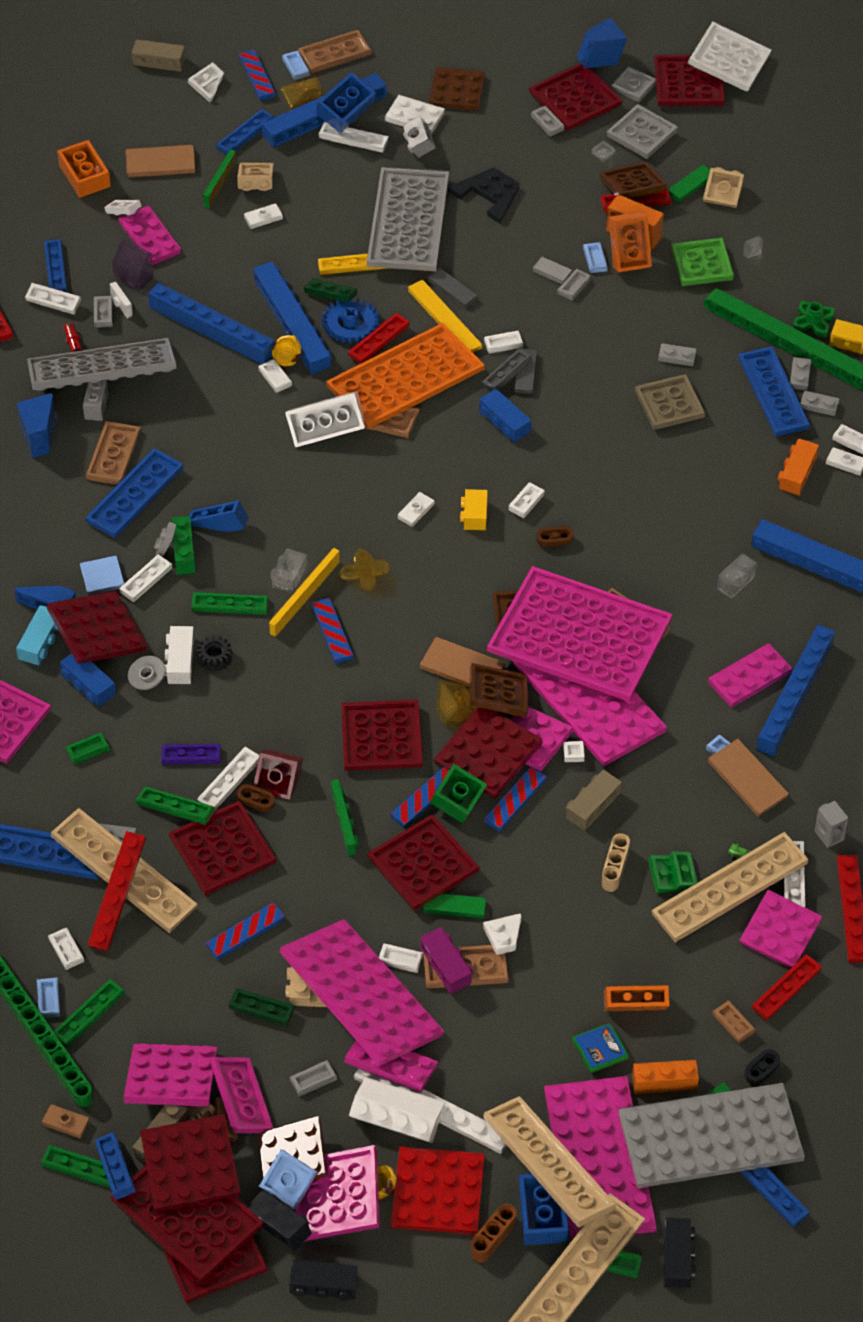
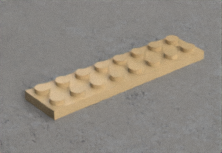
[51,808,197,933]
[652,832,808,942]
[484,1096,615,1227]
[509,1193,645,1322]

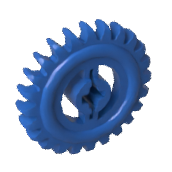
[322,297,380,344]

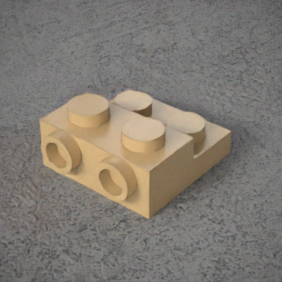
[238,163,274,191]
[703,167,744,208]
[285,966,327,1007]

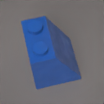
[577,18,627,68]
[17,393,56,458]

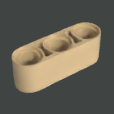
[602,833,630,892]

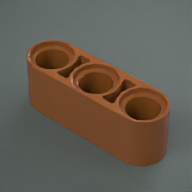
[471,1204,516,1263]

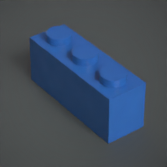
[479,389,531,443]
[60,653,116,707]

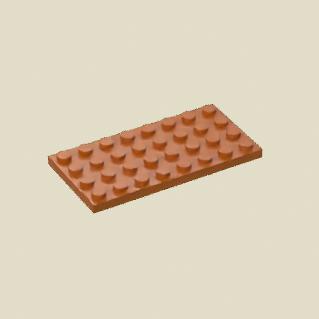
[326,323,485,429]

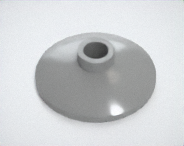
[128,656,165,690]

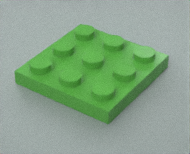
[671,238,734,286]

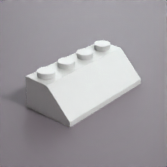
[285,391,365,447]
[349,1077,445,1143]

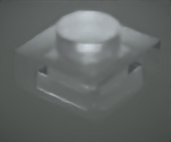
[591,141,616,162]
[743,236,763,258]

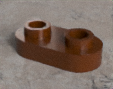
[536,526,574,547]
[237,784,275,812]

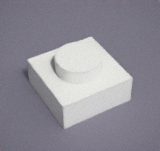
[563,741,584,762]

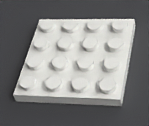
[688,22,771,92]

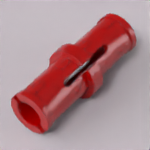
[63,323,83,352]

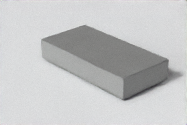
[533,257,572,284]
[557,269,591,301]
[290,1060,337,1097]

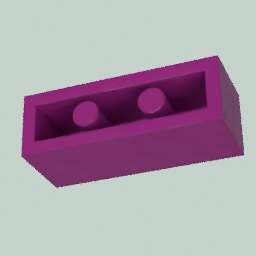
[420,927,473,994]

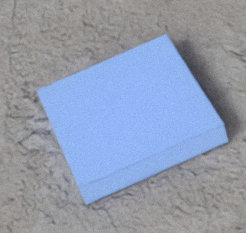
[80,556,124,596]
[259,1149,318,1209]

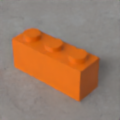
[777,438,819,495]
[604,986,669,1011]
[632,1060,699,1095]

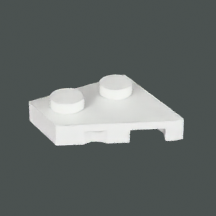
[188,63,224,103]
[483,914,521,955]

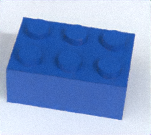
[315,72,376,133]
[518,1174,568,1245]

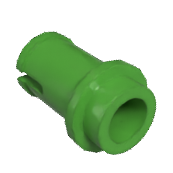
[728,843,751,859]

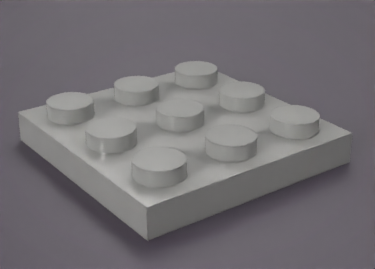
[607,104,678,159]

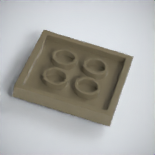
[635,374,705,430]

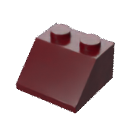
[253,749,303,800]

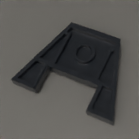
[448,167,520,224]

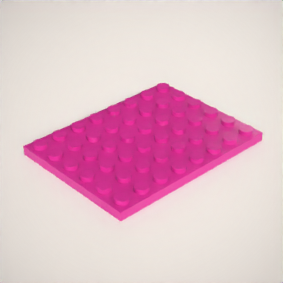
[487,566,673,702]

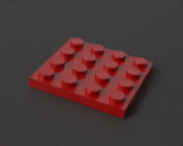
[391,1146,484,1235]

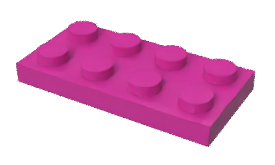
[118,205,181,266]
[708,643,793,708]
[344,1041,438,1093]
[210,1057,274,1133]

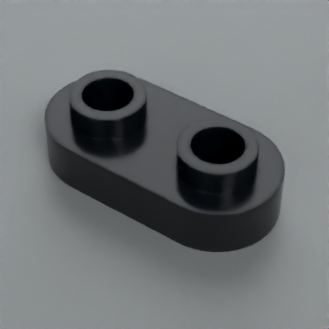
[744,1049,780,1085]

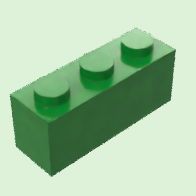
[171,516,195,575]

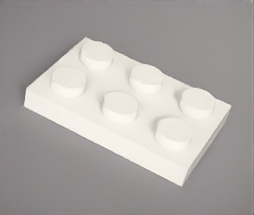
[385,95,445,135]

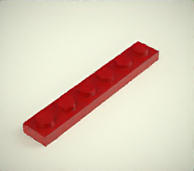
[88,831,146,952]
[837,855,863,963]

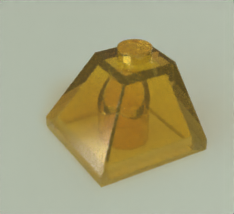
[280,77,322,110]
[436,680,477,726]

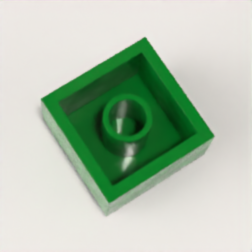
[429,764,487,823]

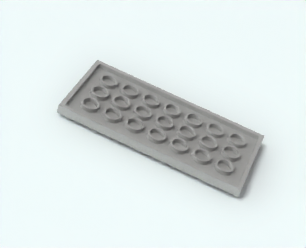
[367,167,449,271]
[27,338,177,391]
[618,1083,805,1188]

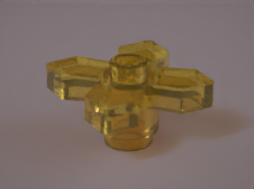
[339,548,390,593]

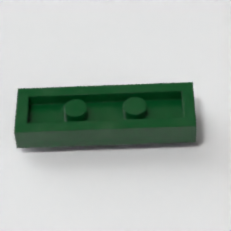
[304,278,358,303]
[229,988,294,1026]

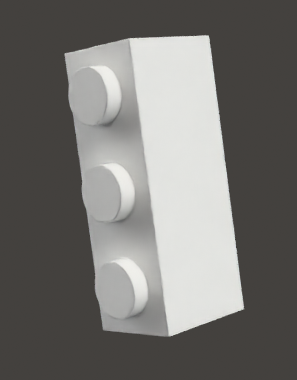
[164,626,194,684]

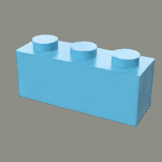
[16,605,58,666]

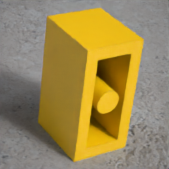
[829,319,863,355]
[460,489,487,530]

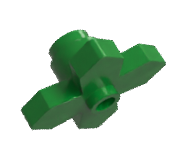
[793,301,835,338]

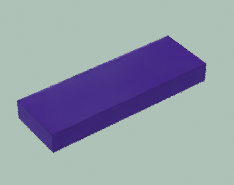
[161,744,221,765]

